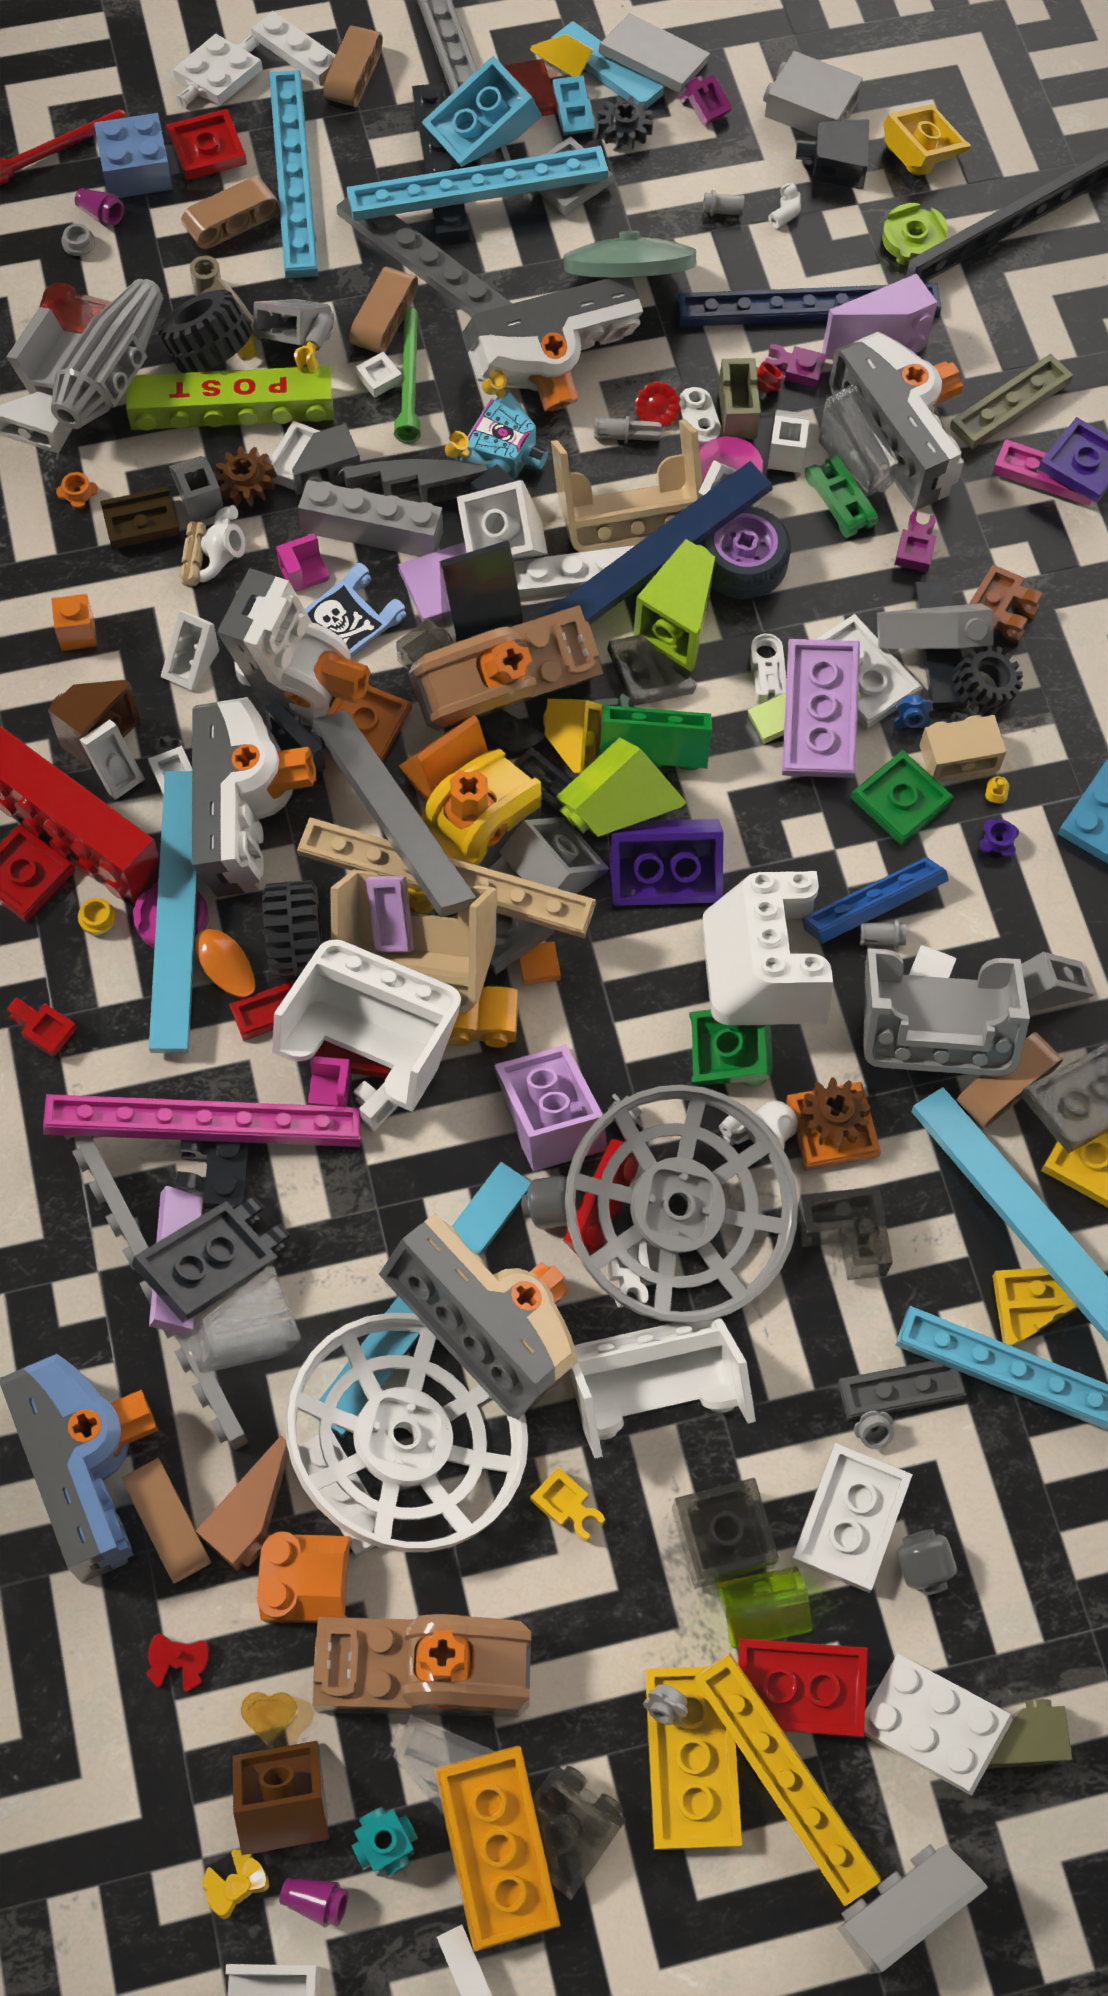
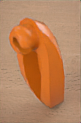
[194,929,255,999]

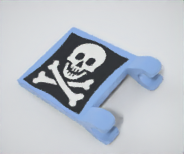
[305,563,406,657]

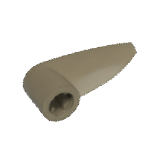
[190,256,254,325]

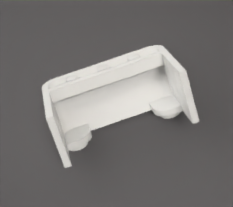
[569,1318,756,1458]

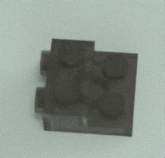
[532,1765,627,1900]

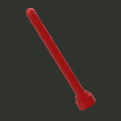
[0,110,127,186]

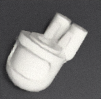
[719,1101,798,1150]

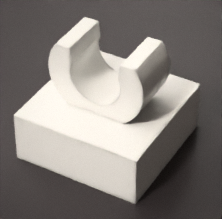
[353,1081,398,1132]

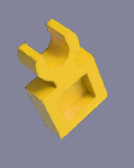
[530,1466,605,1542]

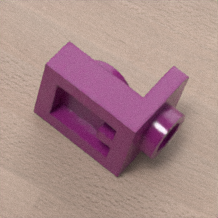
[679,74,733,126]

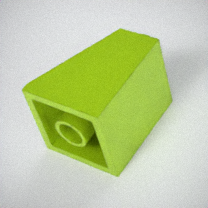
[633,539,715,671]
[556,737,687,837]

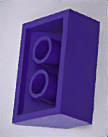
[609,819,724,906]

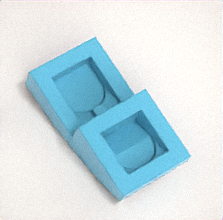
[552,75,595,135]

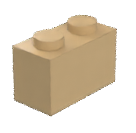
[919,715,1007,781]

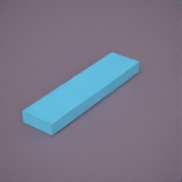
[551,21,664,110]

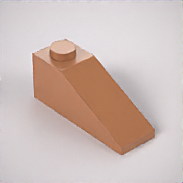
[196,1436,289,1571]

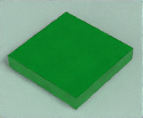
[850,750,954,846]

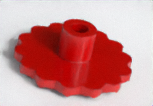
[635,381,681,428]

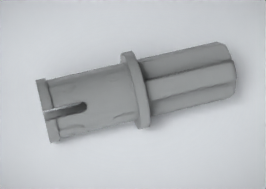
[594,416,662,444]

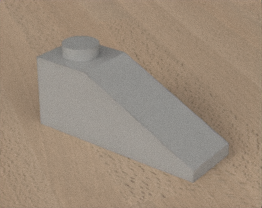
[877,603,993,649]

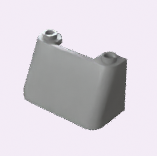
[864,948,1030,1076]

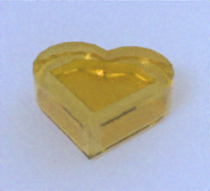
[240,1692,298,1747]

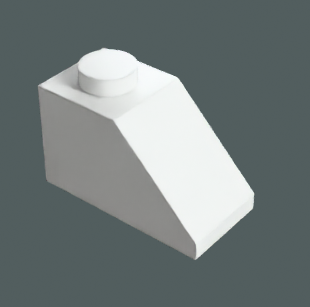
[0,392,72,454]

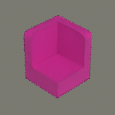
[276,534,329,592]
[308,1056,352,1107]

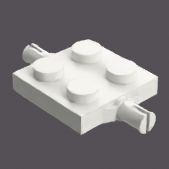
[172,34,263,108]

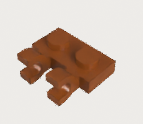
[969,564,1043,645]

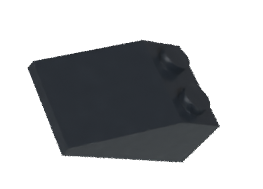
[439,540,523,644]

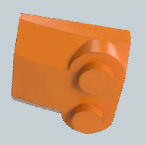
[257,1532,352,1623]

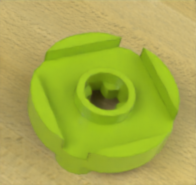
[882,203,948,266]

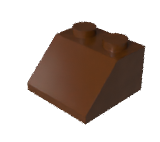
[48,680,141,770]
[233,1740,329,1855]

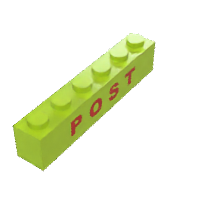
[126,366,334,431]

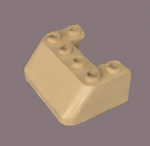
[331,869,497,1014]

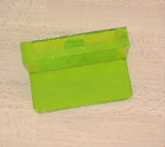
[716,1566,812,1648]

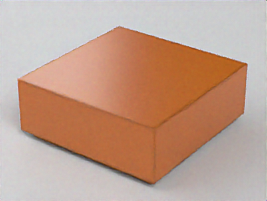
[519,941,561,986]

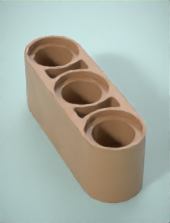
[323,25,383,107]
[181,177,279,249]
[349,266,418,354]
[957,1032,1063,1128]
[121,1458,212,1584]

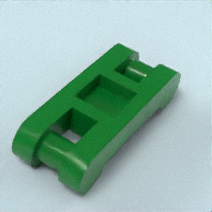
[804,455,878,538]

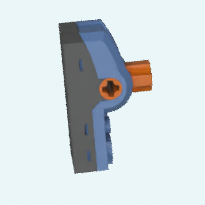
[0,1354,158,1583]

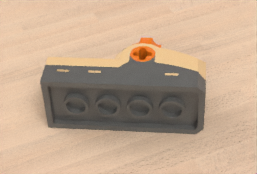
[379,1213,578,1419]

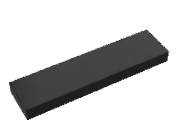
[914,581,968,709]

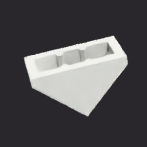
[161,610,219,691]

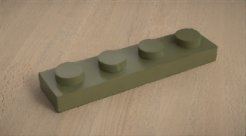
[950,353,1073,450]

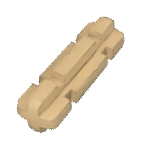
[179,521,207,586]

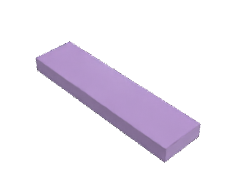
[149,1186,203,1336]

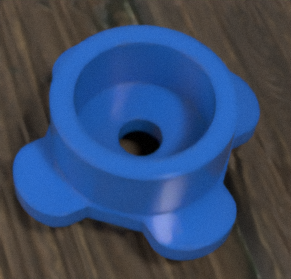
[895,695,933,729]

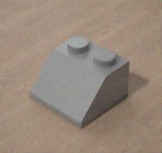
[499,817,609,894]

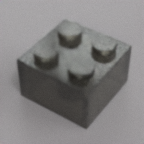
[672,1477,779,1589]

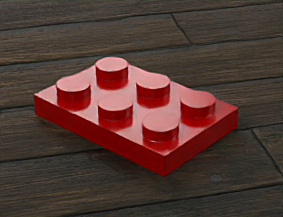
[738,1638,868,1738]

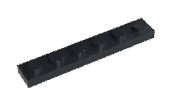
[412,83,469,242]

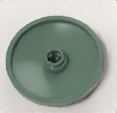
[563,231,697,277]

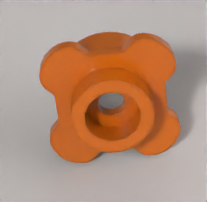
[56,472,98,509]

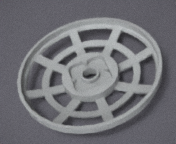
[565,1085,798,1323]

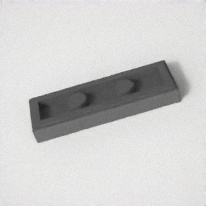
[838,1361,967,1421]

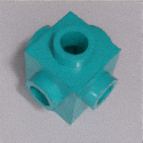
[351,1807,418,1877]

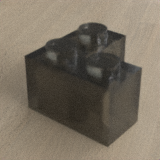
[797,1186,893,1280]

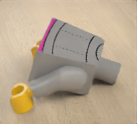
[237,299,335,372]

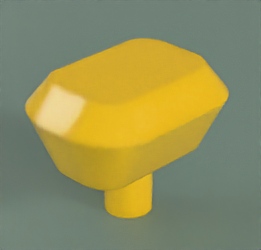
[985,776,1009,804]

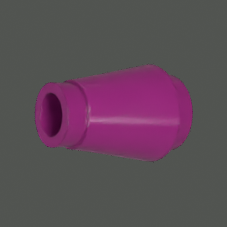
[74,188,124,226]
[279,1877,349,1928]

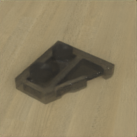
[607,634,697,706]

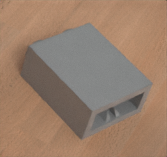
[763,51,863,137]

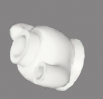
[198,505,246,582]

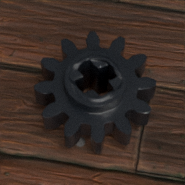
[598,96,653,149]

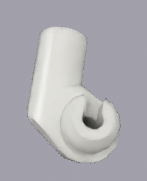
[768,183,801,229]

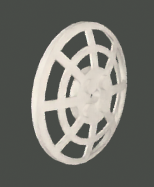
[285,1313,528,1552]

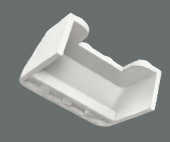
[702,871,833,1025]
[272,940,461,1112]

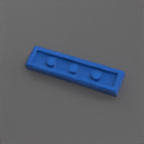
[802,857,949,944]

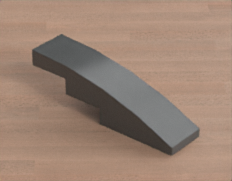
[343,459,487,504]

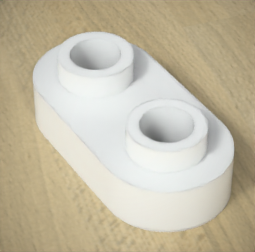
[678,387,721,449]

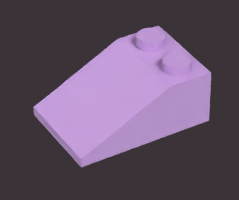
[822,274,937,359]
[494,1045,607,1172]

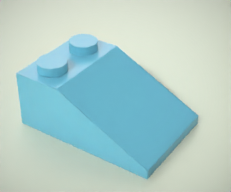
[422,56,542,167]

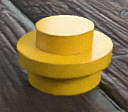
[78,898,116,935]

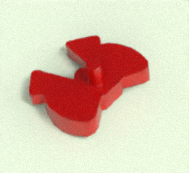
[147,1633,210,1692]

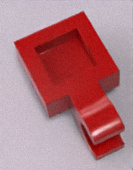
[7,998,77,1058]

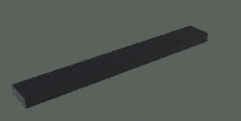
[906,149,1108,283]

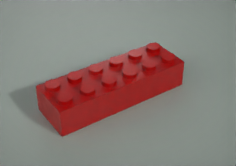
[0,726,160,904]

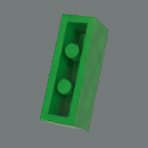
[599,705,712,770]

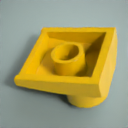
[883,104,971,175]

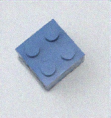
[94,113,173,198]

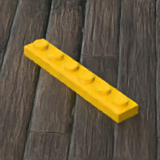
[694,1653,881,1906]

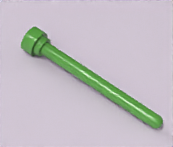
[394,307,421,443]

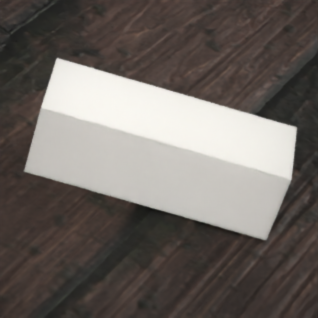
[437,1925,492,1996]

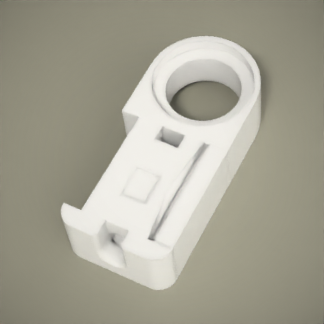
[749,634,787,704]

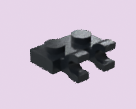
[176,1140,250,1209]

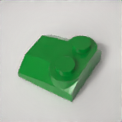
[689,1009,773,1087]

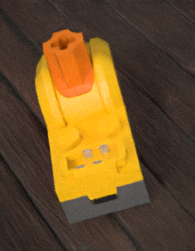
[408,749,541,916]

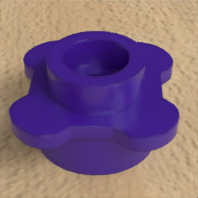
[979,820,1019,857]

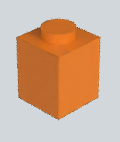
[51,594,97,651]

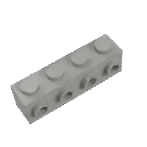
[298,480,443,557]

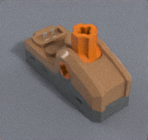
[408,605,603,731]
[312,1614,531,1717]

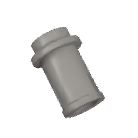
[703,190,744,217]
[859,919,907,949]

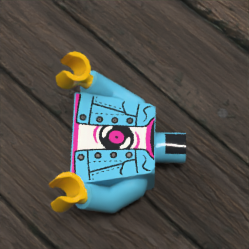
[445,369,548,479]

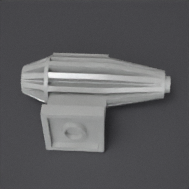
[6,279,164,429]

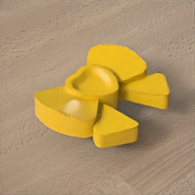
[202,1850,269,1919]

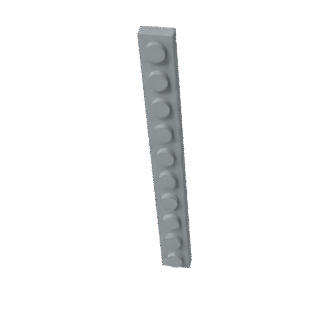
[64,1135,249,1451]

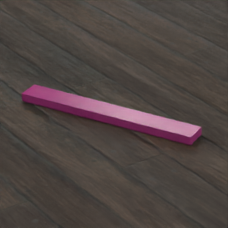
[43,1094,361,1147]

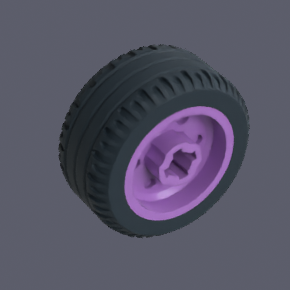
[699,506,791,600]

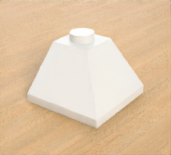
[457,480,548,561]

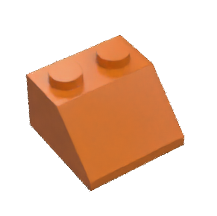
[399,714,488,801]

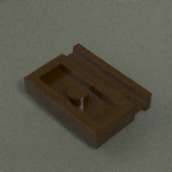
[100,486,180,549]

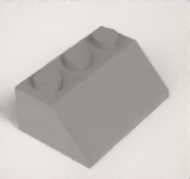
[837,1844,988,1974]

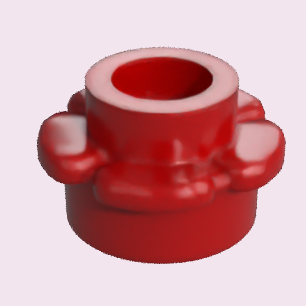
[756,361,784,393]

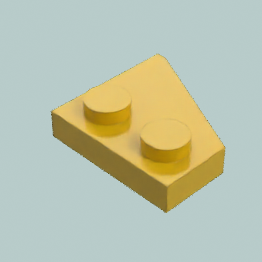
[993,1268,1078,1347]

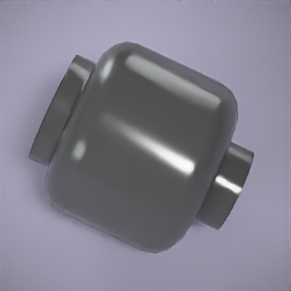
[521,1176,581,1230]
[896,1529,957,1595]

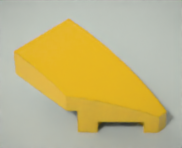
[530,34,594,77]

